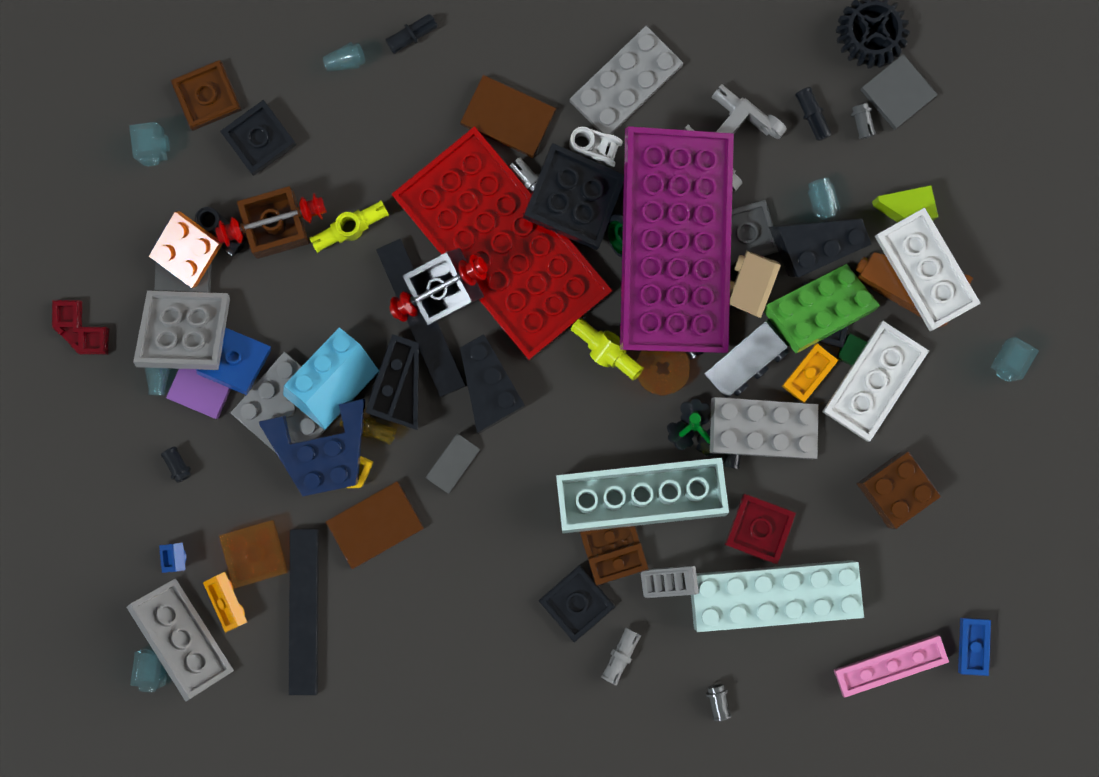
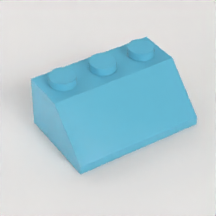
[283,327,379,430]

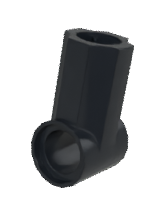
[195,207,248,257]

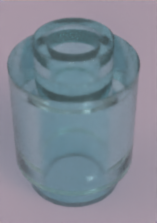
[807,178,841,220]

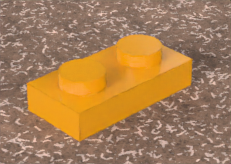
[782,344,838,403]
[203,572,247,633]

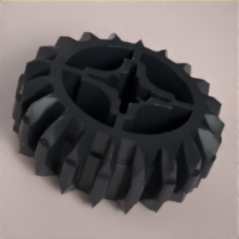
[836,0,910,69]

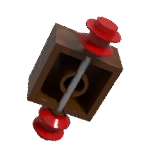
[215,186,327,259]

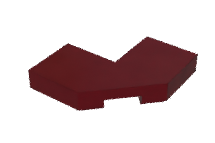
[52,300,109,355]

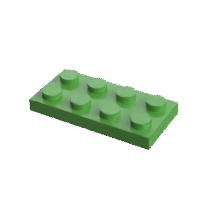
[763,264,880,353]

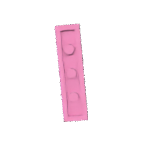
[834,635,949,697]

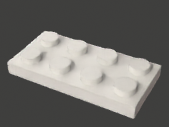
[875,208,980,331]
[822,321,929,442]

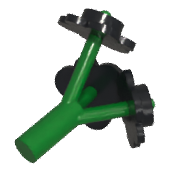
[667,398,714,456]

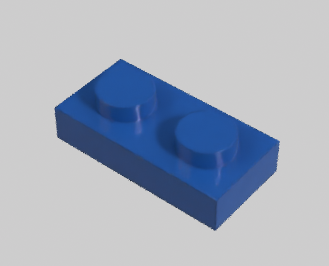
[958,618,991,676]

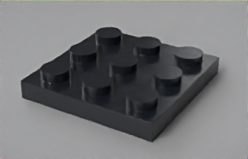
[522,143,624,250]

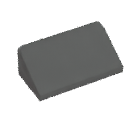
[425,433,480,494]

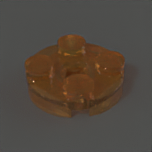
[637,351,690,396]

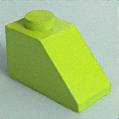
[872,185,938,223]

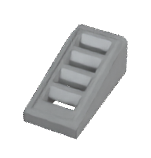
[641,566,699,598]

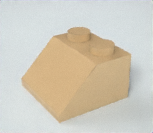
[730,250,781,318]

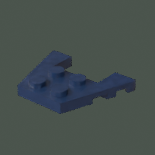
[259,398,366,497]

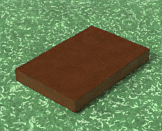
[460,75,556,158]
[326,481,424,569]

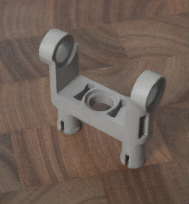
[684,84,787,192]

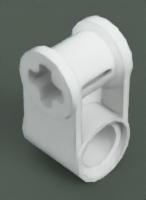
[569,127,623,168]

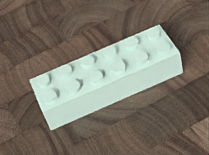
[556,458,729,533]
[691,560,864,632]

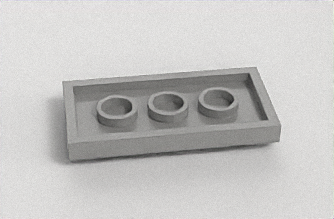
[570,26,683,135]
[710,397,818,459]
[126,578,234,702]

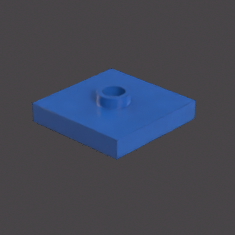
[196,328,271,395]

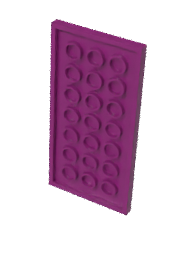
[620,126,734,353]

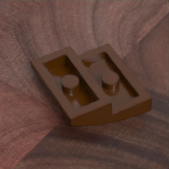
[580,526,648,586]

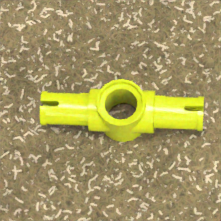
[309,200,389,253]
[571,318,644,380]

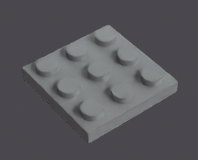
[133,291,230,370]
[231,352,325,453]

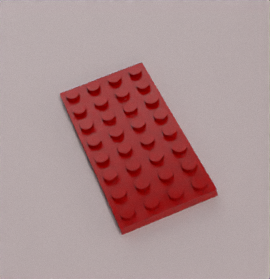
[391,126,612,360]

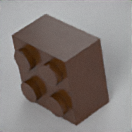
[856,452,941,529]

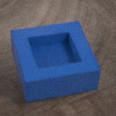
[159,543,186,573]

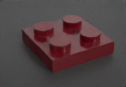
[725,494,796,565]

